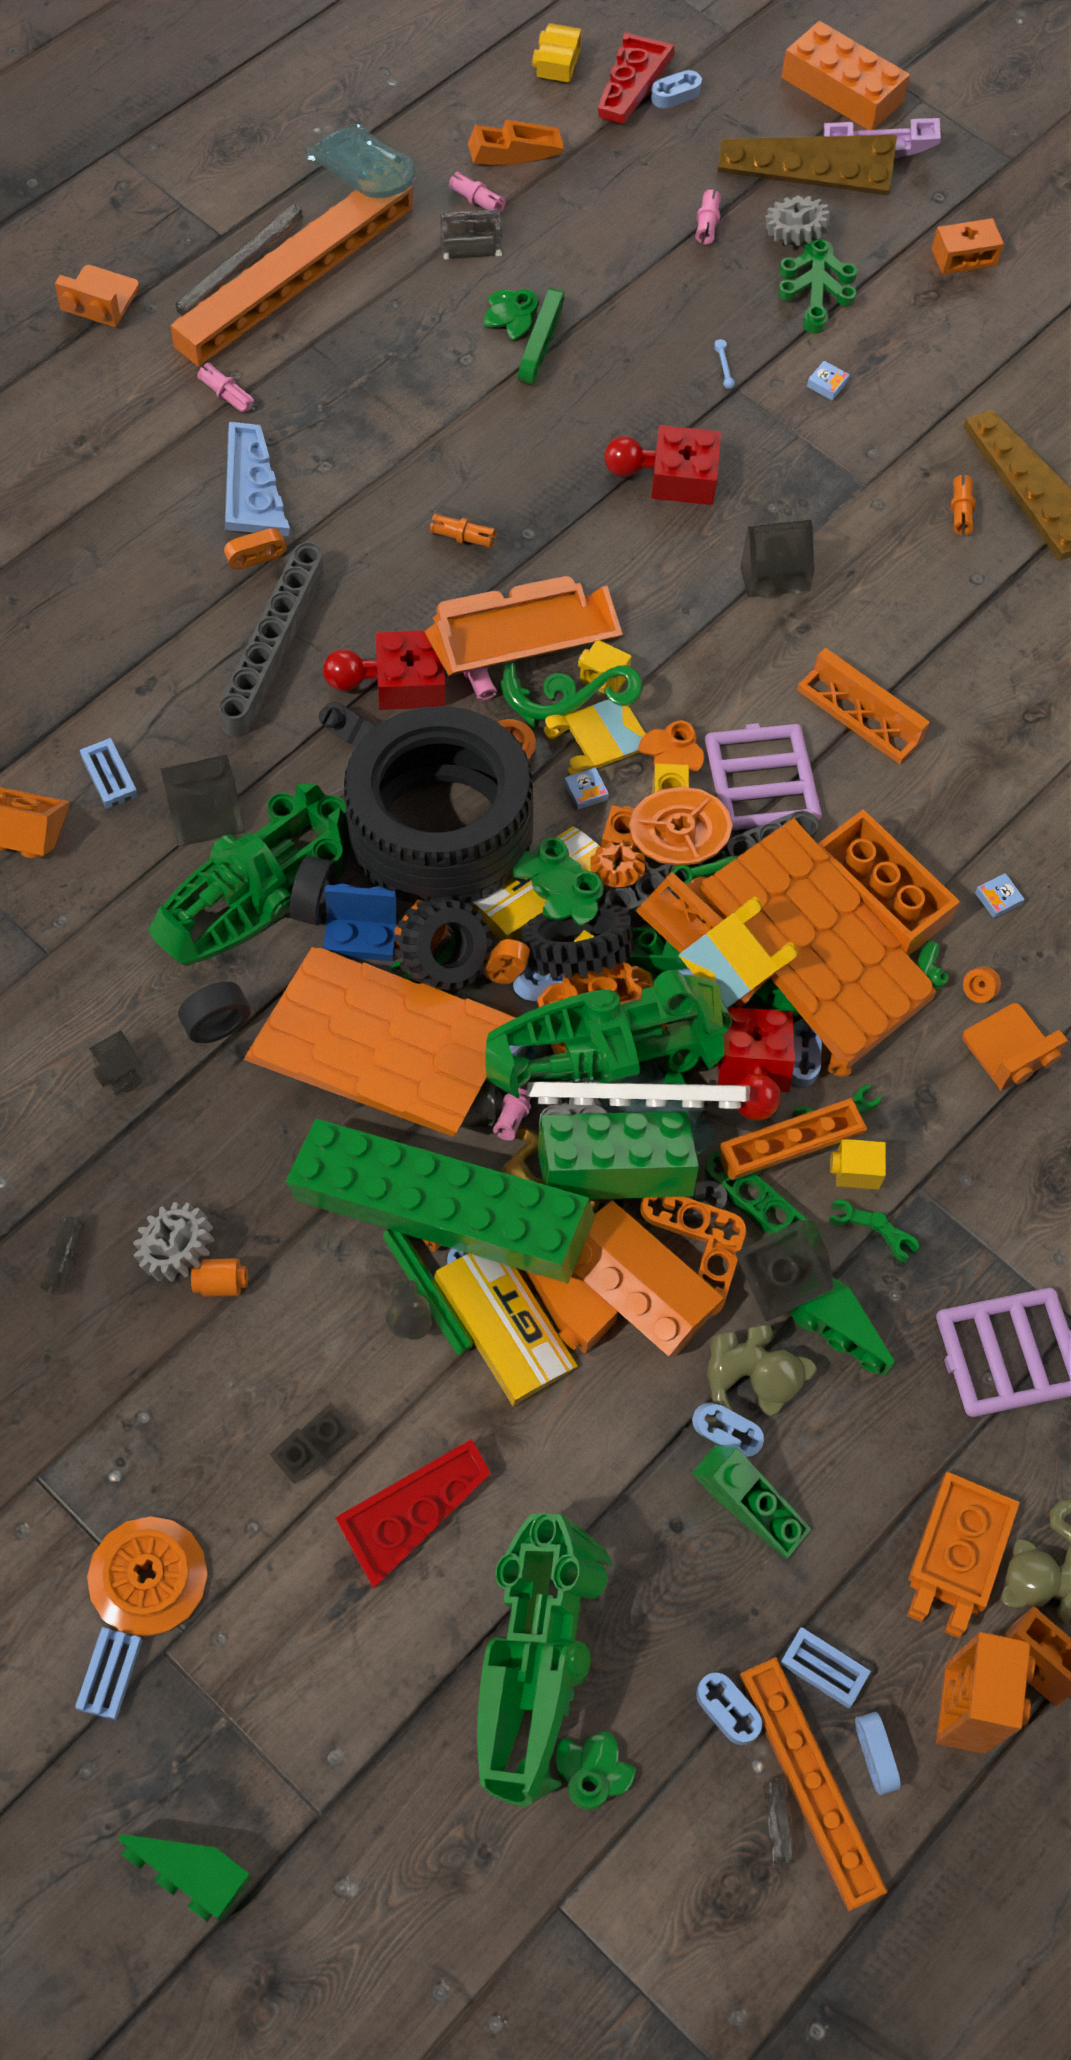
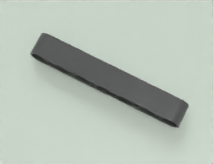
[218,542,324,737]
[604,810,818,924]

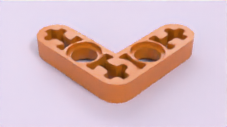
[640,1197,746,1318]

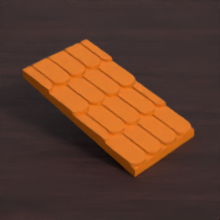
[700,818,936,1070]
[244,947,515,1137]

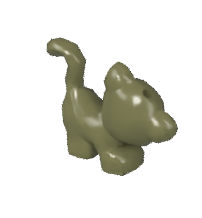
[704,1324,817,1430]
[1001,1498,1071,1626]

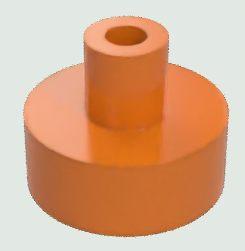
[963,966,1001,1003]

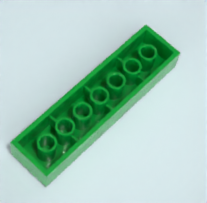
[286,1118,595,1284]

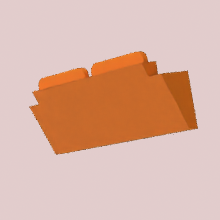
[424,576,623,676]

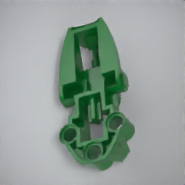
[148,784,351,966]
[485,970,732,1098]
[477,1513,613,1807]

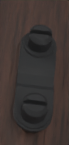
[319,702,377,748]

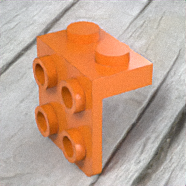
[55,265,139,328]
[962,1003,1068,1091]

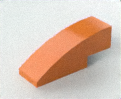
[468,120,564,165]

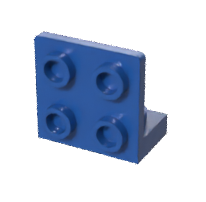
[323,884,397,962]

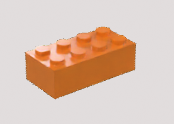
[781,21,910,130]
[818,809,960,956]
[936,1632,1035,1754]

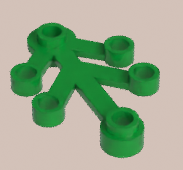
[778,238,857,334]

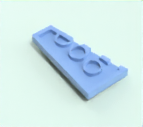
[225,422,290,536]

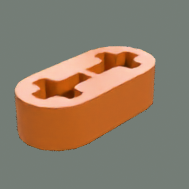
[224,528,287,569]
[483,939,530,984]

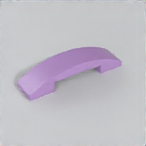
[824,118,941,158]

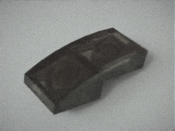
[269,1403,358,1484]

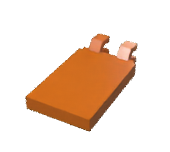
[907,1471,1020,1639]

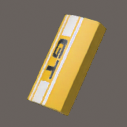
[468,826,616,942]
[434,1253,578,1406]

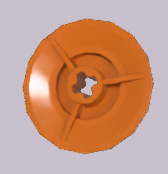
[629,787,733,866]
[87,1516,208,1637]

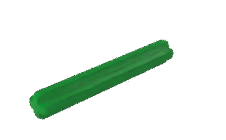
[383,1229,474,1355]

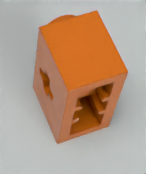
[932,218,1004,275]
[1003,1606,1071,1707]

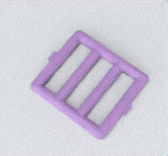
[705,723,822,830]
[936,1288,1071,1417]

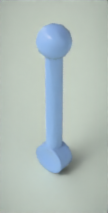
[714,339,735,390]

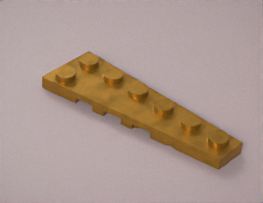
[717,135,897,195]
[963,409,1071,561]

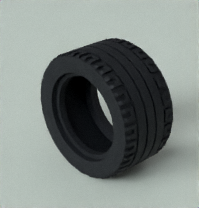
[344,706,533,904]

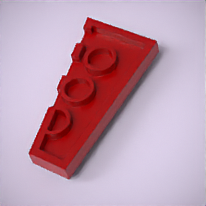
[598,32,675,124]
[335,1439,491,1589]

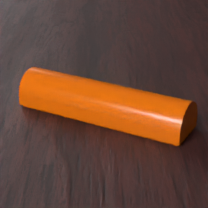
[719,1098,867,1180]

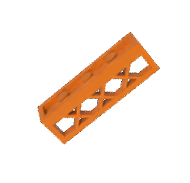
[797,647,930,765]
[636,872,775,1008]

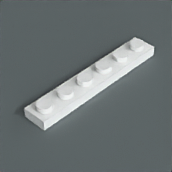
[527,1081,750,1108]

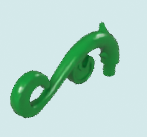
[501,663,643,728]

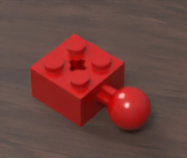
[604,425,721,505]
[323,630,445,710]
[717,1007,795,1120]

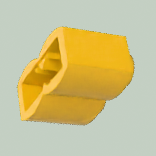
[532,23,582,83]

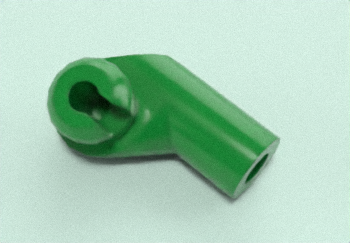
[916,941,948,990]

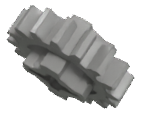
[766,195,830,246]
[133,1202,214,1282]

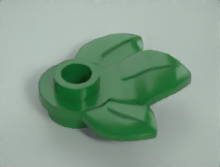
[484,289,539,341]
[513,837,582,899]
[538,869,603,926]
[555,1731,636,1810]

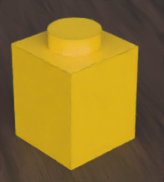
[830,1139,886,1190]

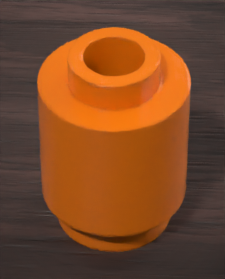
[191,1258,248,1297]

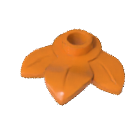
[638,720,704,773]

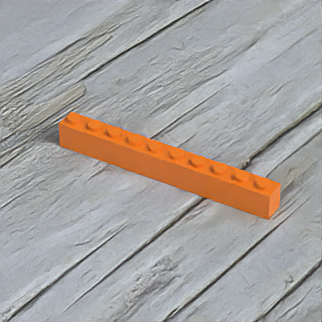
[170,168,413,367]

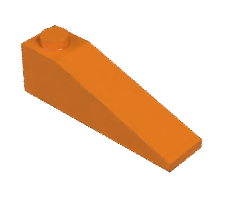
[524,1270,618,1354]

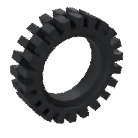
[522,902,635,978]

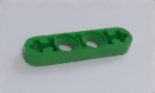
[518,288,565,385]
[705,1151,822,1260]

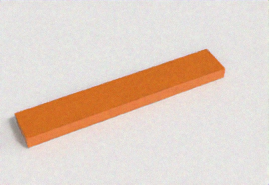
[739,1657,888,1912]

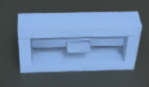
[79,738,138,809]
[75,1627,143,1721]
[780,1627,871,1708]

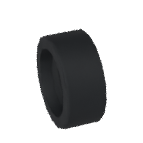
[289,855,336,926]
[178,981,251,1043]

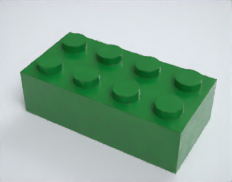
[538,1111,699,1199]

